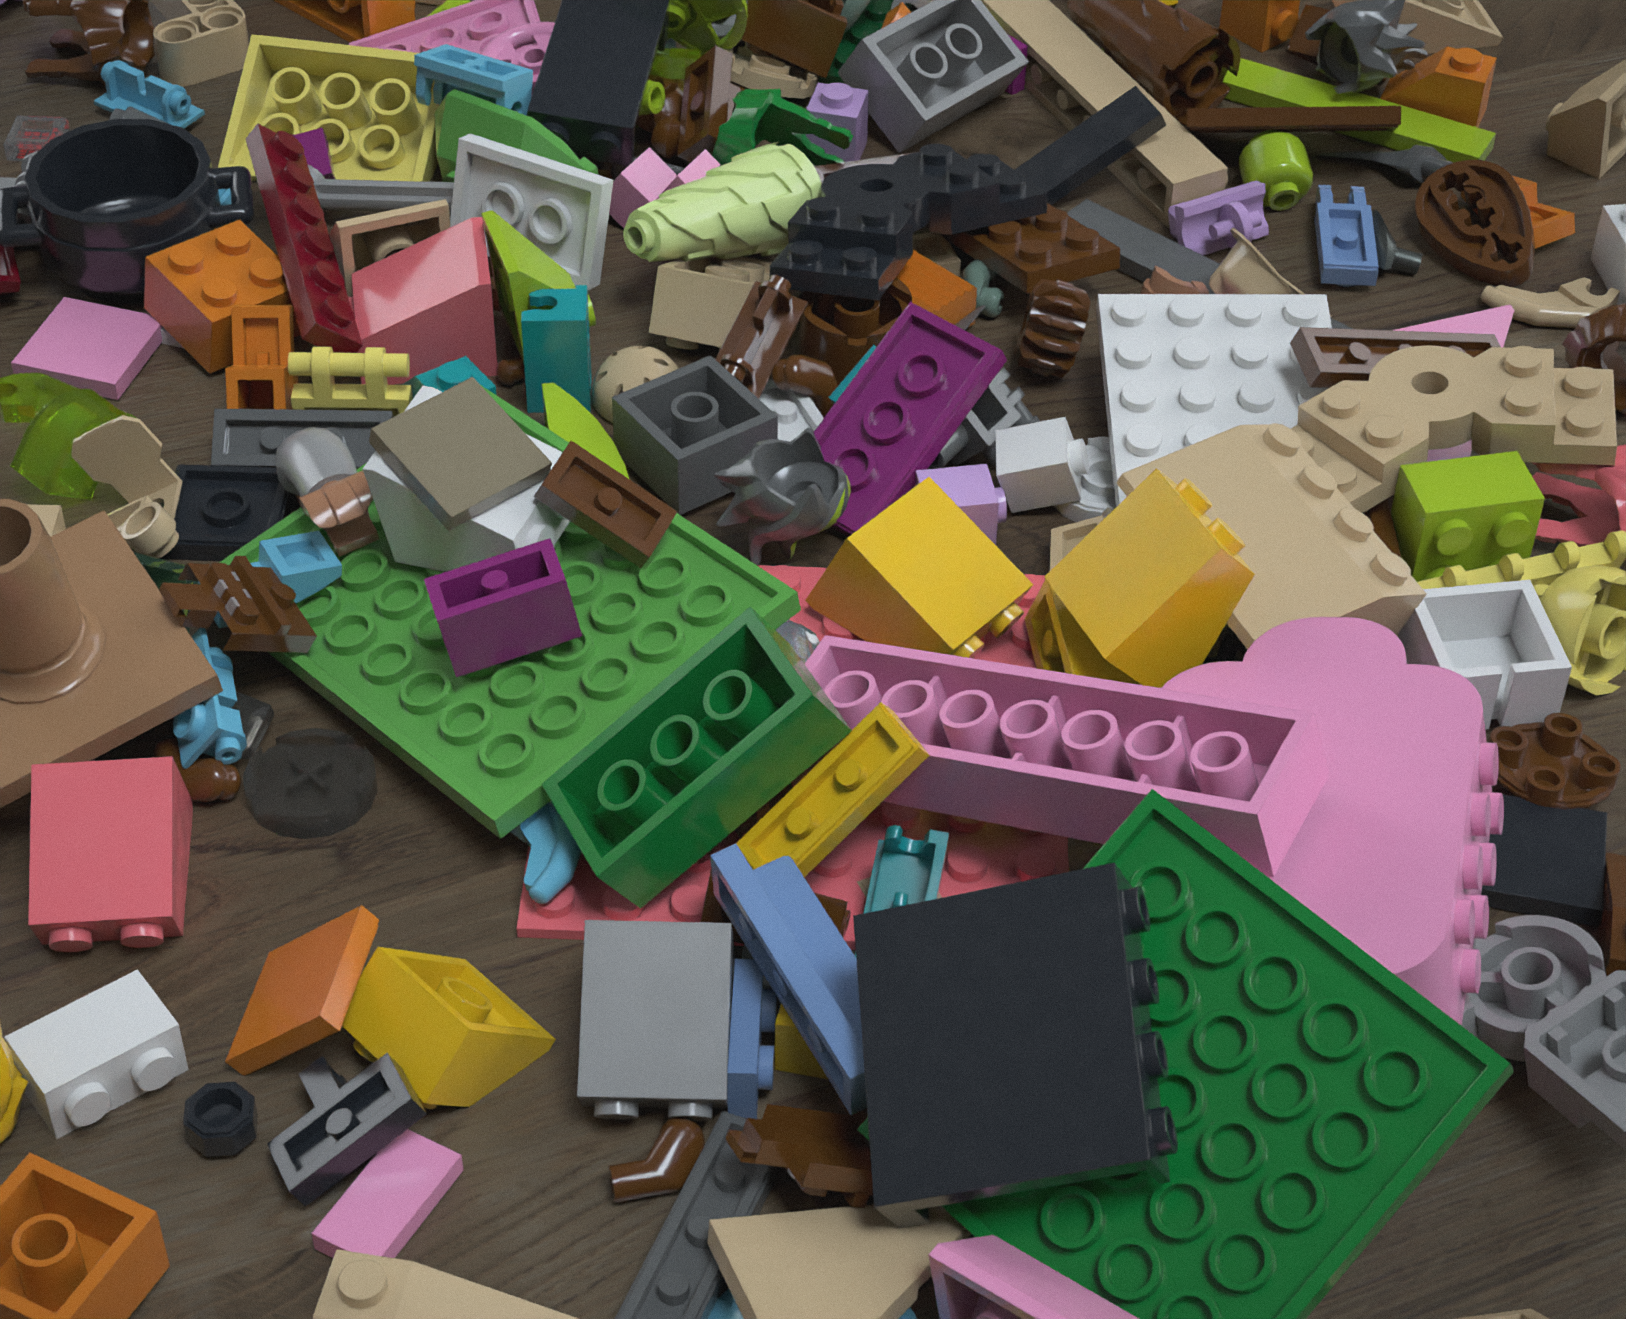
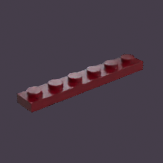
[245,123,363,353]

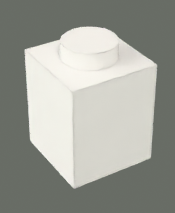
[995,417,1089,513]

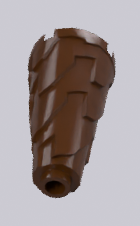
[1067,0,1241,126]

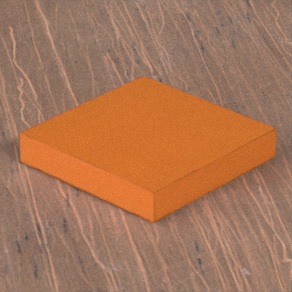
[225,905,379,1076]

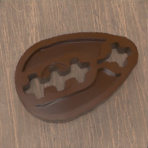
[1415,160,1535,287]

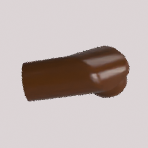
[772,355,838,417]
[153,738,241,803]
[608,1118,705,1203]

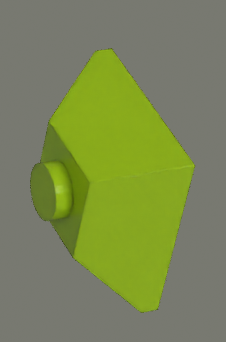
[481,210,596,363]

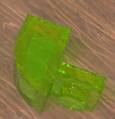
[10,389,137,500]

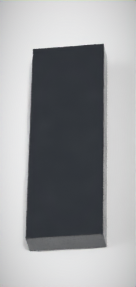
[1014,86,1167,205]

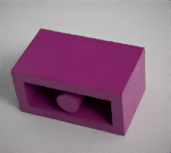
[424,538,582,677]

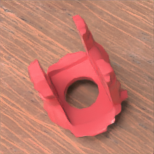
[1532,444,1626,560]

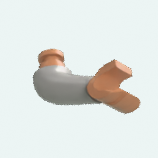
[275,427,379,557]

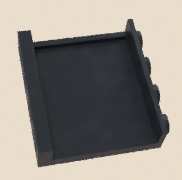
[853,863,1178,1228]

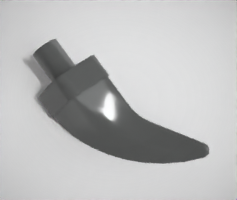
[1319,145,1453,184]

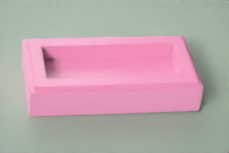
[312,1129,463,1258]

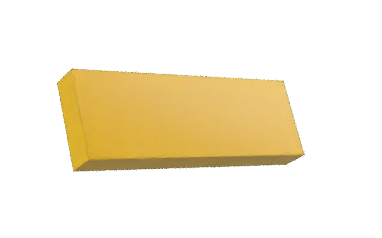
[736,702,930,877]

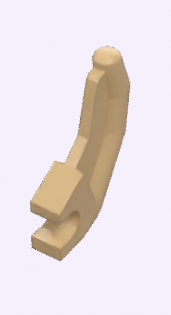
[1481,277,1620,328]

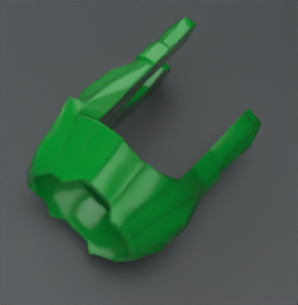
[712,89,853,166]

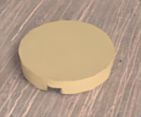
[725,46,819,98]

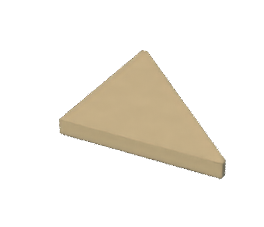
[708,1204,972,1319]

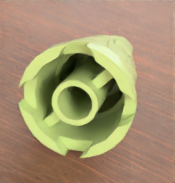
[623,142,821,262]

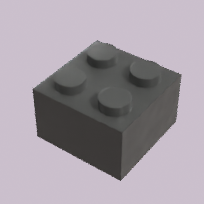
[612,355,778,515]

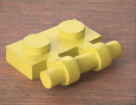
[288,346,413,417]

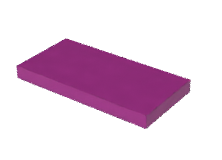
[813,302,1007,537]

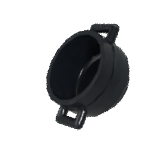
[0,119,254,304]

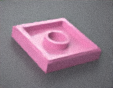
[11,297,163,400]

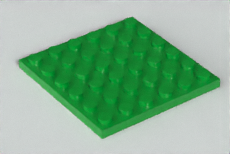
[857,789,1514,1319]

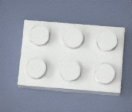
[450,134,613,290]

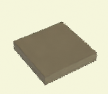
[369,377,552,531]

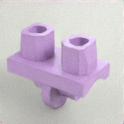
[1168,181,1269,255]

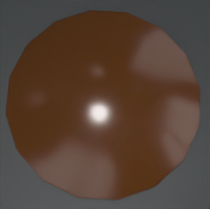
[1488,713,1621,810]

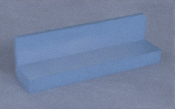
[710,844,867,1115]

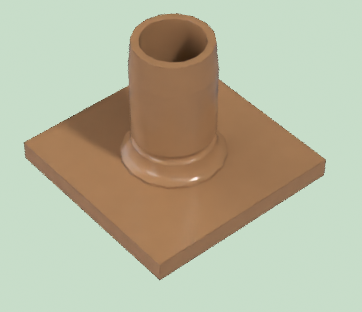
[0,499,223,808]

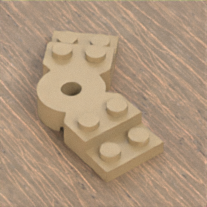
[1291,345,1617,513]

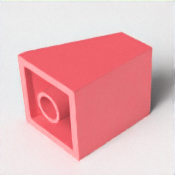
[348,217,497,385]
[28,757,193,952]

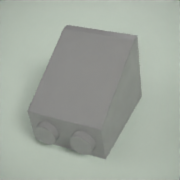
[577,920,735,1121]

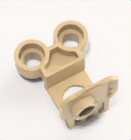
[71,415,183,559]

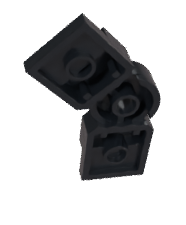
[769,144,1047,301]

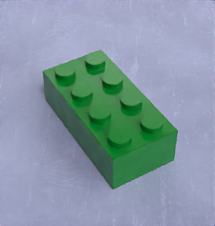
[542,607,852,909]

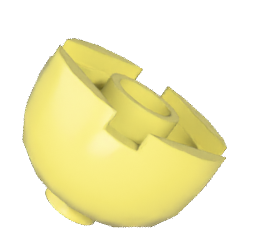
[1539,565,1626,696]

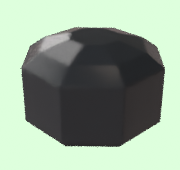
[183,1082,258,1157]

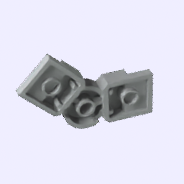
[1461,915,1626,1150]

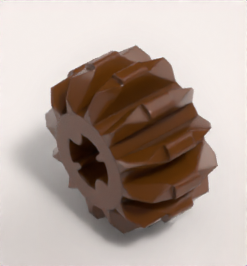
[1014,278,1091,378]

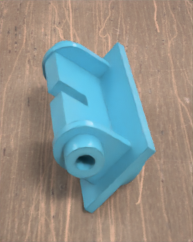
[94,60,205,129]
[173,628,247,769]

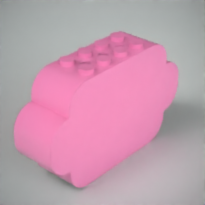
[1162,617,1504,1025]

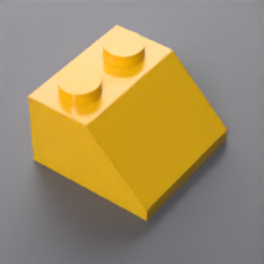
[342,947,556,1109]

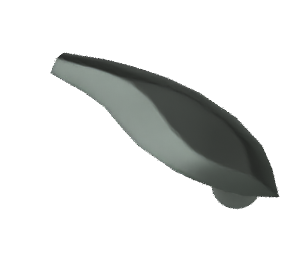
[1372,209,1422,275]

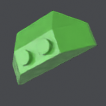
[435,89,598,182]

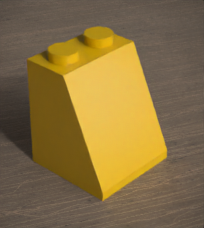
[1044,468,1255,688]
[805,477,1033,658]

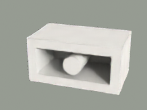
[4,969,189,1139]

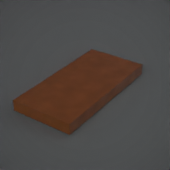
[1187,106,1401,133]

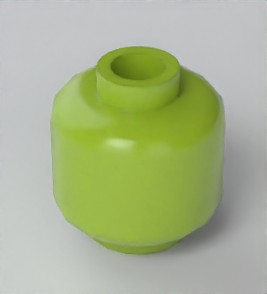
[1239,130,1313,211]

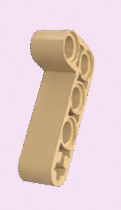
[150,0,249,87]

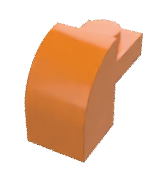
[225,305,298,410]

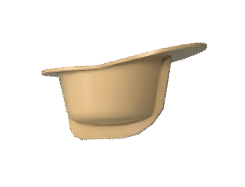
[1209,228,1332,318]

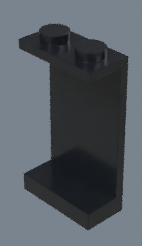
[527,0,670,166]

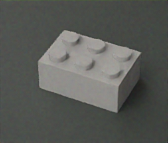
[838,0,1028,153]

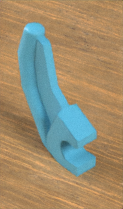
[510,801,582,904]

